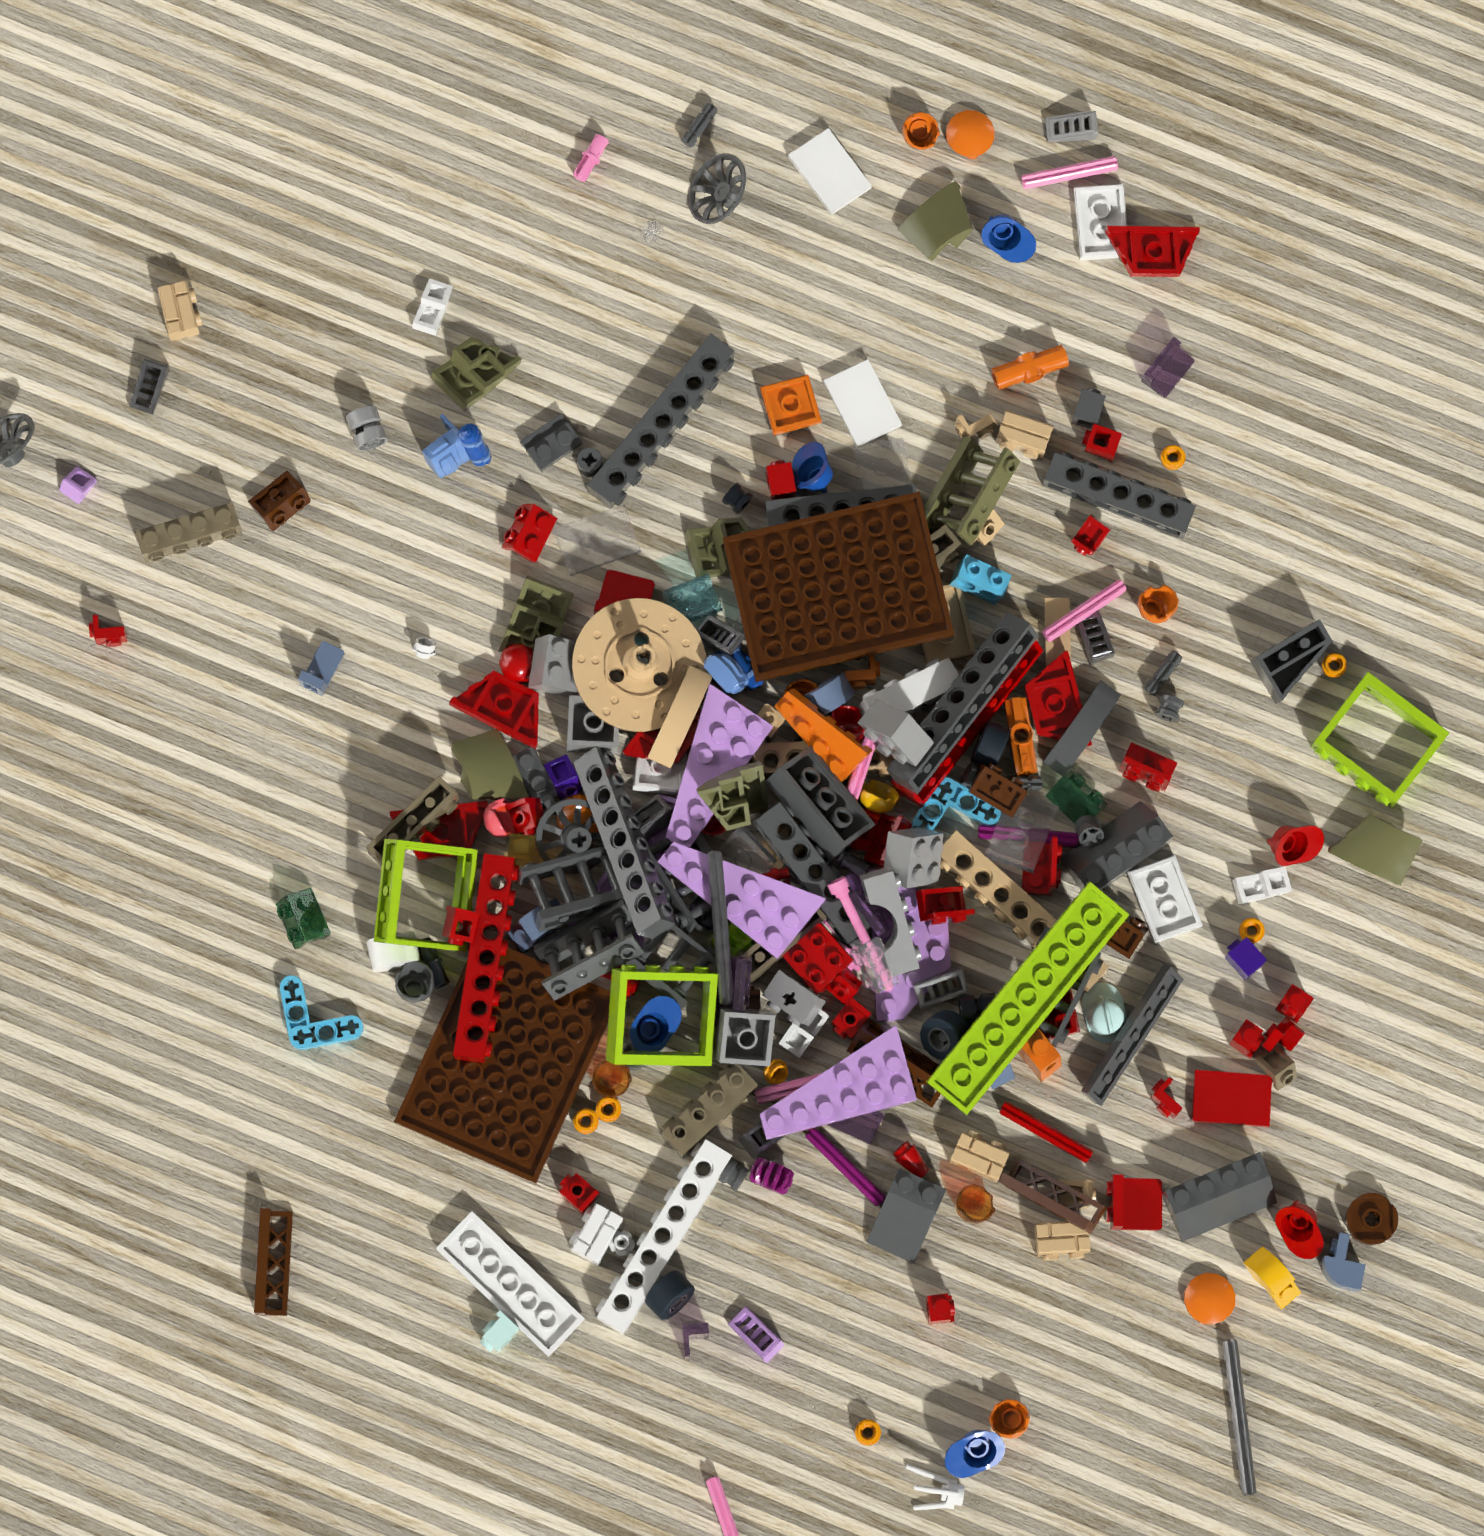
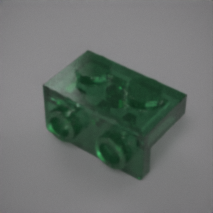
[1045,770,1108,824]
[276,888,331,950]

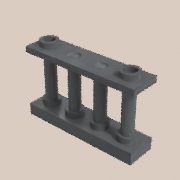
[648,833,713,934]
[518,844,625,932]
[533,898,644,1001]
[605,923,716,1010]
[1035,926,1104,1047]

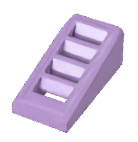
[728,1306,784,1363]

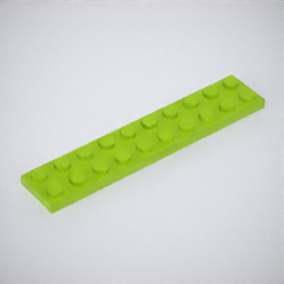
[926,882,1129,1115]

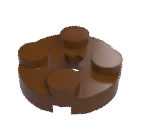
[1345,1193,1398,1246]

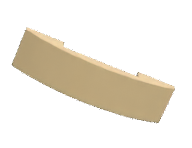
[647,666,712,769]

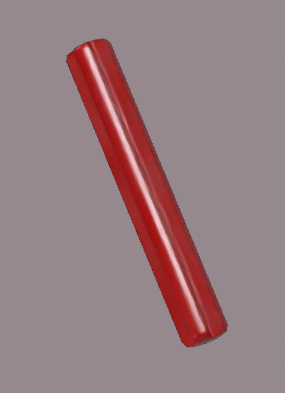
[999,1101,1093,1163]

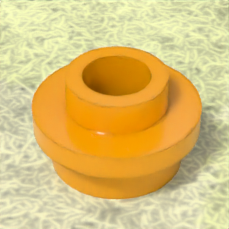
[1160,445,1186,470]
[1321,653,1347,678]
[1239,918,1265,943]
[763,1059,788,1084]
[596,1096,621,1122]
[573,1108,599,1134]
[855,1419,881,1446]

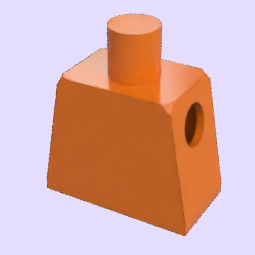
[1018,1028,1062,1082]

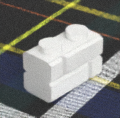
[569,1204,623,1266]

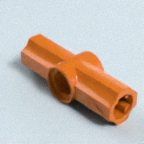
[991,345,1069,390]
[1004,697,1038,776]

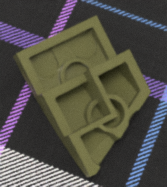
[897,181,973,261]
[430,337,522,411]
[685,517,750,579]
[499,576,574,651]
[451,729,529,801]
[696,761,769,831]
[1327,814,1423,886]

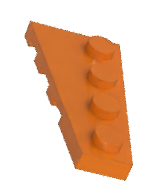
[774,688,873,782]

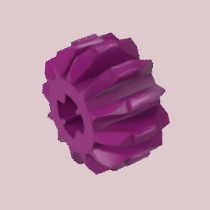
[749,1158,794,1194]

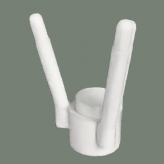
[906,1464,964,1510]

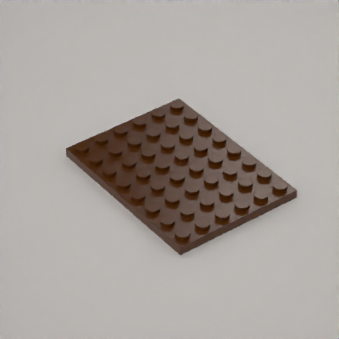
[723,491,954,682]
[394,948,610,1185]

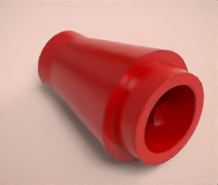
[893,1140,930,1178]

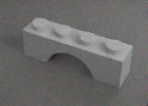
[859,867,922,977]

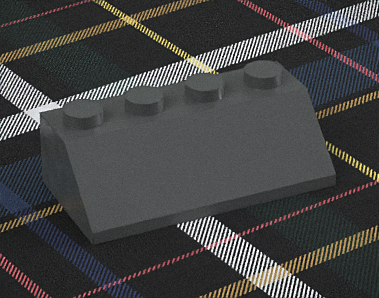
[765,746,875,861]
[1060,801,1173,891]
[1162,1152,1277,1242]

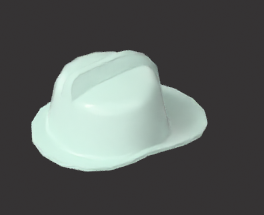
[1082,983,1127,1043]

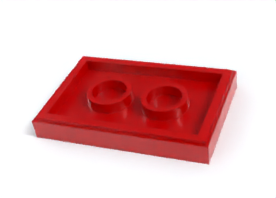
[1192,1070,1272,1128]

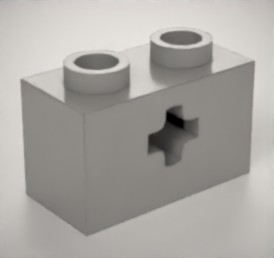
[762,970,826,1026]

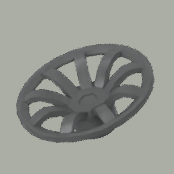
[688,153,746,224]
[0,413,35,467]
[535,798,601,875]

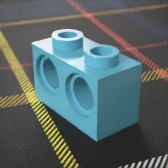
[949,554,1012,605]

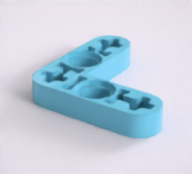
[911,777,1001,831]
[280,976,364,1050]

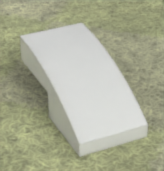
[412,278,453,336]
[1232,866,1292,905]
[779,1009,831,1058]

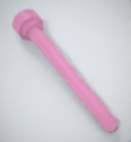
[827,876,893,991]

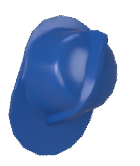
[981,214,1036,263]
[792,442,833,493]
[630,996,682,1051]
[944,1429,1005,1478]

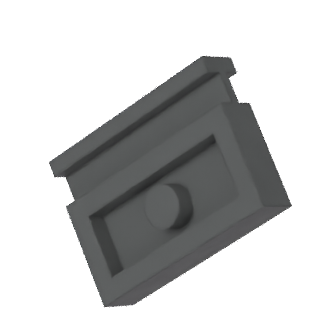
[520,414,582,472]

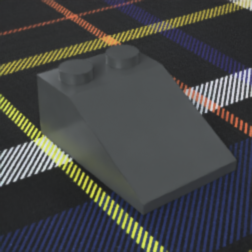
[866,1168,946,1264]

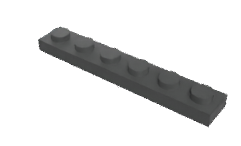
[1081,964,1184,1106]

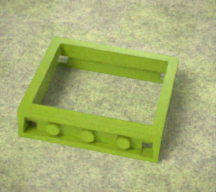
[1311,672,1450,808]
[374,839,478,952]
[606,964,718,1066]

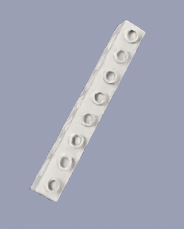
[595,1139,732,1336]

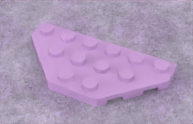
[868,868,951,1022]

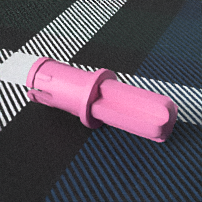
[573,134,609,182]

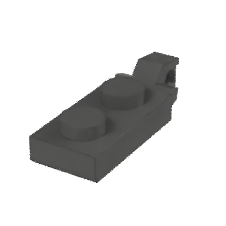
[513,747,558,815]

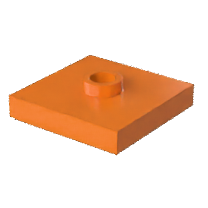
[760,375,822,436]

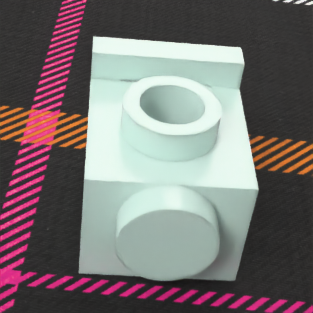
[479,1310,519,1353]

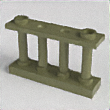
[924,436,1020,546]

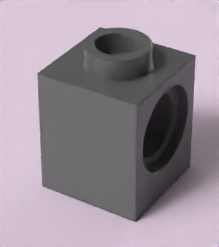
[1072,388,1106,429]

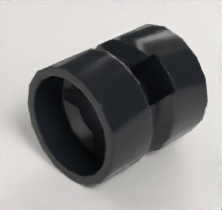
[958,992,996,1028]

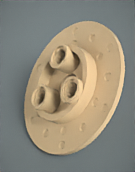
[572,598,707,732]

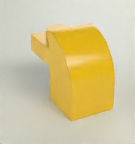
[1243,1246,1301,1309]

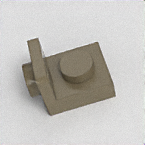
[1255,1045,1297,1090]

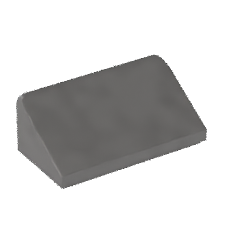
[634,794,673,841]

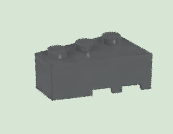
[1250,619,1333,704]

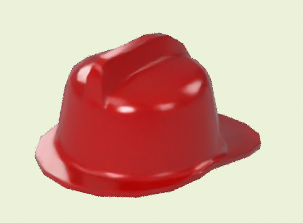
[1267,825,1324,866]
[1275,1200,1324,1259]

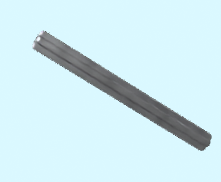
[707,851,734,1005]
[1223,1339,1257,1496]

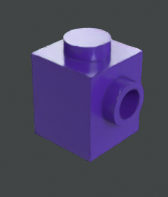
[1225,937,1267,980]

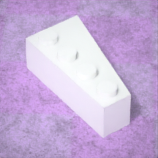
[857,657,959,717]

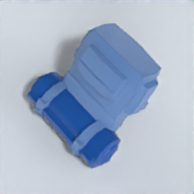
[422,414,492,478]
[703,639,765,698]

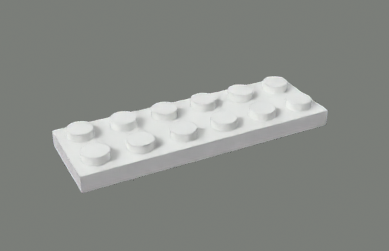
[436,1211,585,1357]

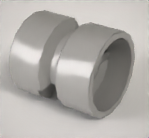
[346,406,388,451]

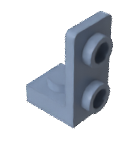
[298,641,345,697]

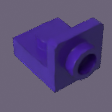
[544,754,583,800]

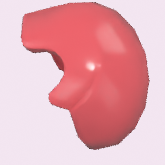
[483,798,515,839]

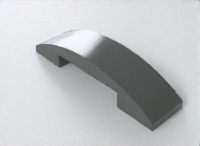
[1043,680,1121,777]

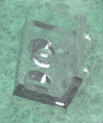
[849,937,899,994]

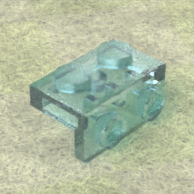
[662,574,723,622]

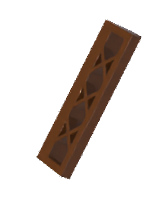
[846,1018,941,1107]
[998,1158,1106,1234]
[254,1208,293,1316]

